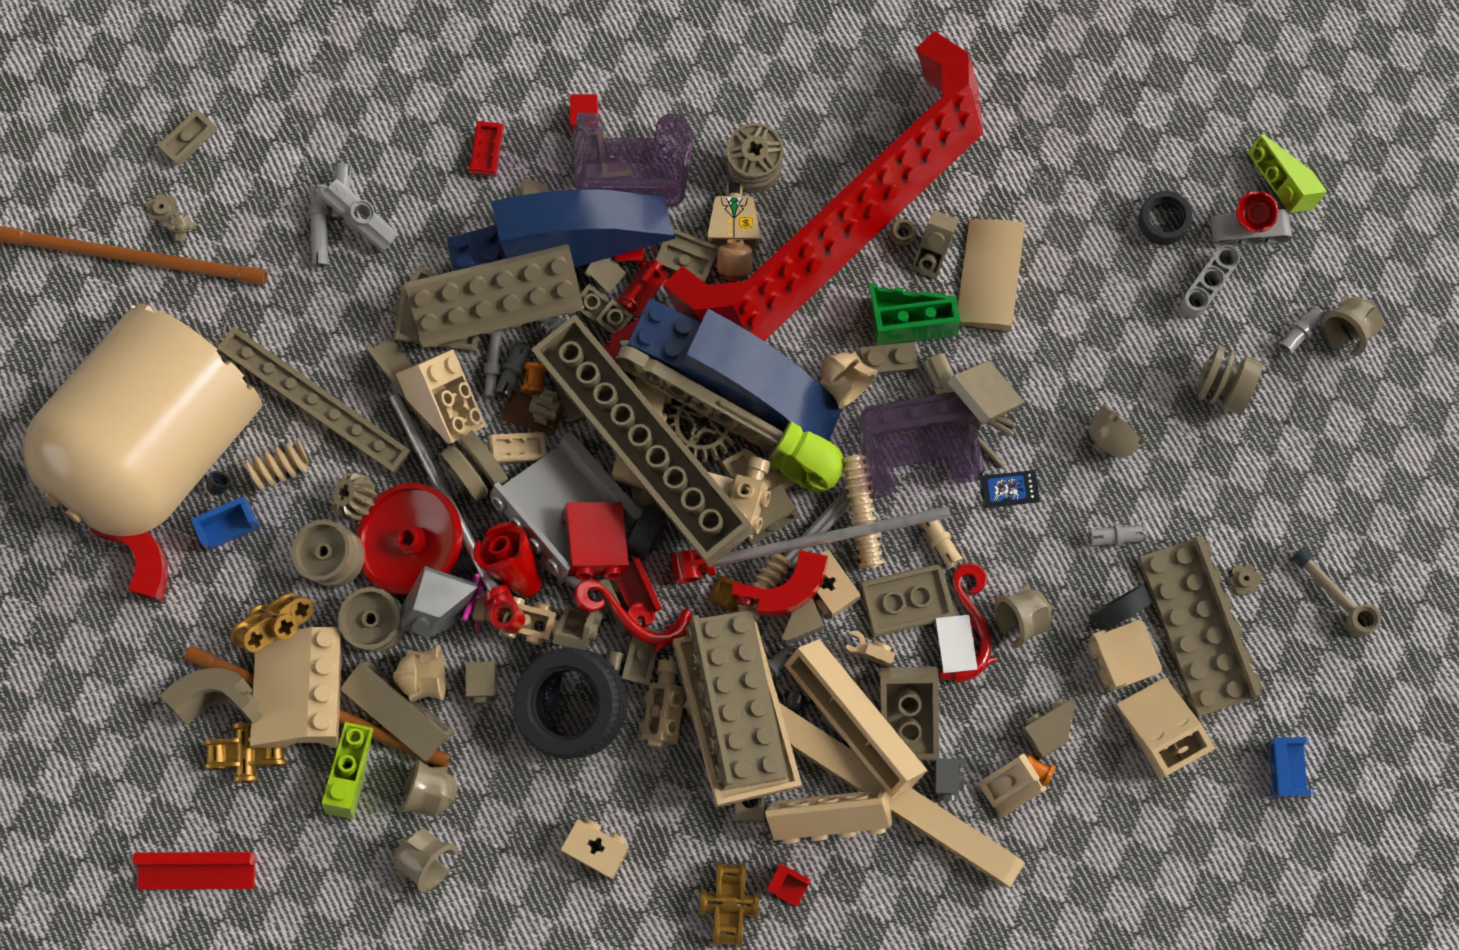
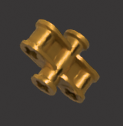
[230,592,314,652]
[204,722,288,783]
[700,861,760,948]

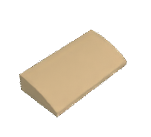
[958,220,1025,332]

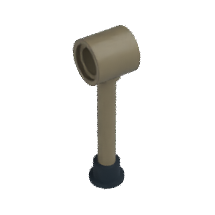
[1289,545,1381,638]

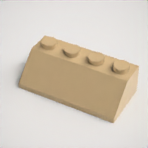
[765,789,892,844]

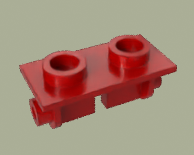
[616,260,669,318]

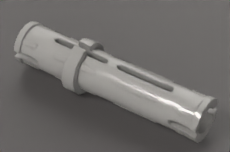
[308,184,330,268]

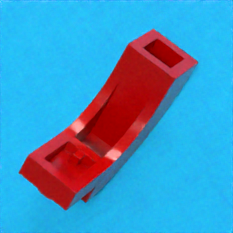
[90,527,168,602]
[731,550,828,617]

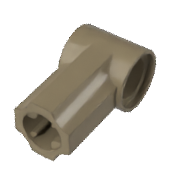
[922,353,964,412]

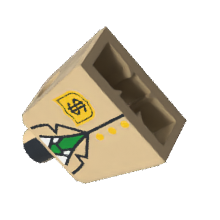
[708,183,760,247]

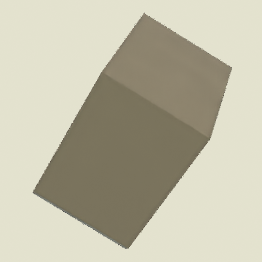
[781,599,824,645]

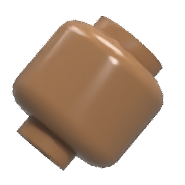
[717,238,753,281]

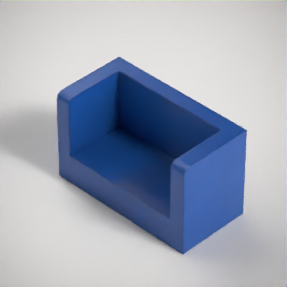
[191,496,260,551]
[1268,737,1313,799]

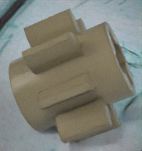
[529,389,562,425]

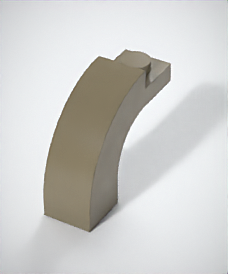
[159,668,262,725]

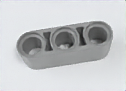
[1210,209,1292,247]
[1180,245,1240,319]

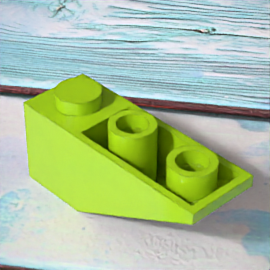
[1248,134,1327,213]
[322,722,373,820]

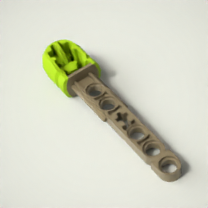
[615,346,844,492]

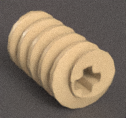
[246,438,309,490]

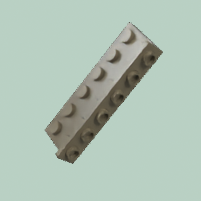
[405,244,584,348]
[1138,535,1262,718]
[686,610,788,791]

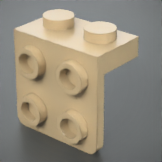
[1088,620,1162,692]

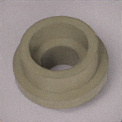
[889,219,917,246]

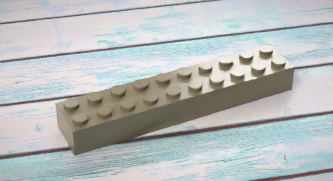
[531,314,754,567]

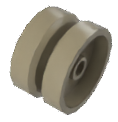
[440,430,508,503]
[292,520,365,588]
[338,587,406,652]

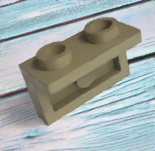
[553,599,604,650]

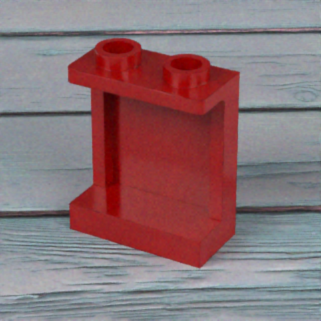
[562,502,629,579]

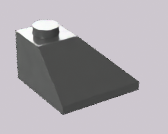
[401,566,477,638]

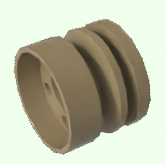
[726,123,784,193]
[1196,344,1263,416]

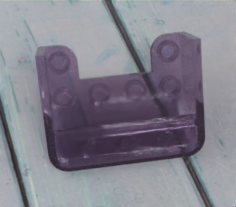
[573,113,693,207]
[859,391,985,499]

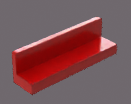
[133,852,256,890]

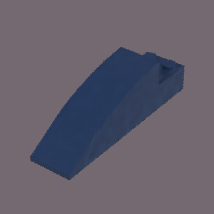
[447,189,675,271]
[627,299,843,441]

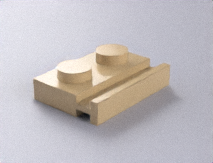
[978,753,1047,819]

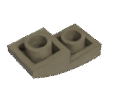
[578,284,633,335]

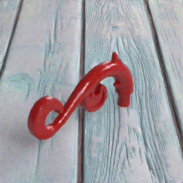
[939,563,998,683]
[574,579,692,653]

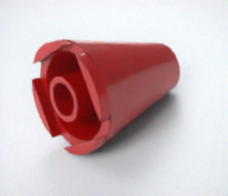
[473,522,542,598]

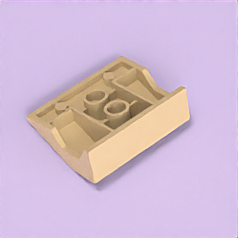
[250,627,343,748]

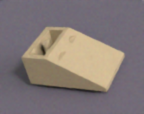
[396,349,486,444]
[1116,677,1216,780]

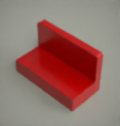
[614,557,662,621]

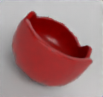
[1235,191,1279,233]

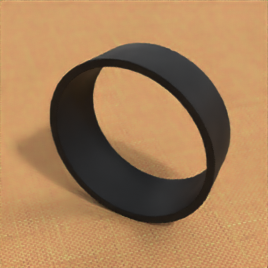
[1089,584,1151,631]

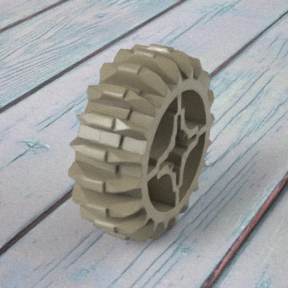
[667,401,739,463]

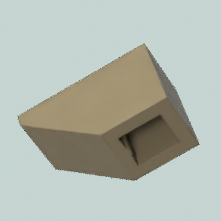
[911,210,959,279]
[1021,698,1076,760]

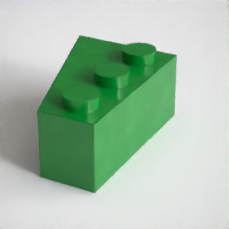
[868,283,960,346]

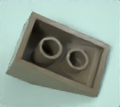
[880,667,939,760]

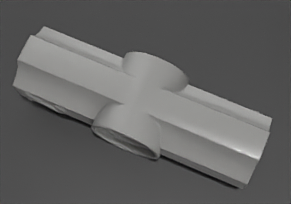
[320,179,399,253]

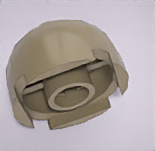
[1089,404,1145,458]

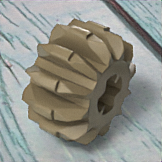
[329,473,378,521]

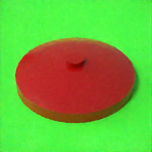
[357,483,463,596]

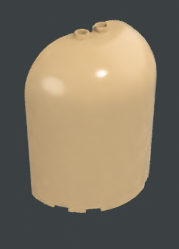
[23,303,263,536]

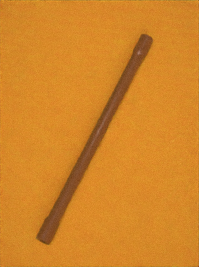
[0,226,268,286]
[184,645,451,767]

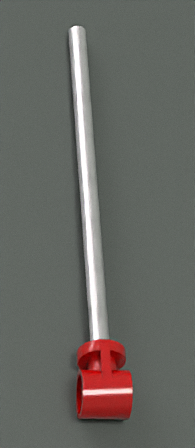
[390,394,525,634]
[670,506,951,584]

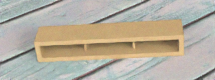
[784,639,927,798]

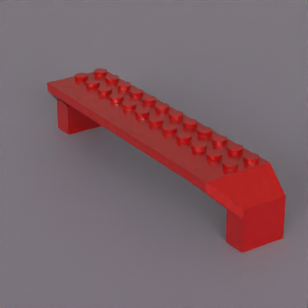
[663,31,983,341]

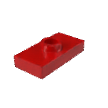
[469,121,504,177]

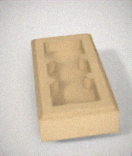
[488,432,547,464]

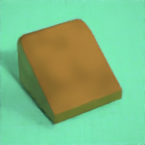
[707,575,742,613]

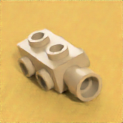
[728,456,771,543]
[473,596,559,646]
[639,660,685,749]

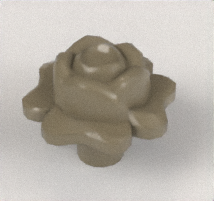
[162,213,197,241]

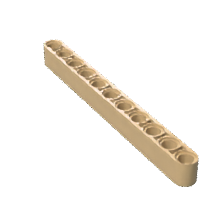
[779,703,1025,888]

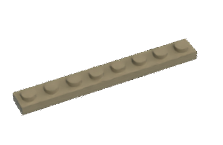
[217,326,411,475]

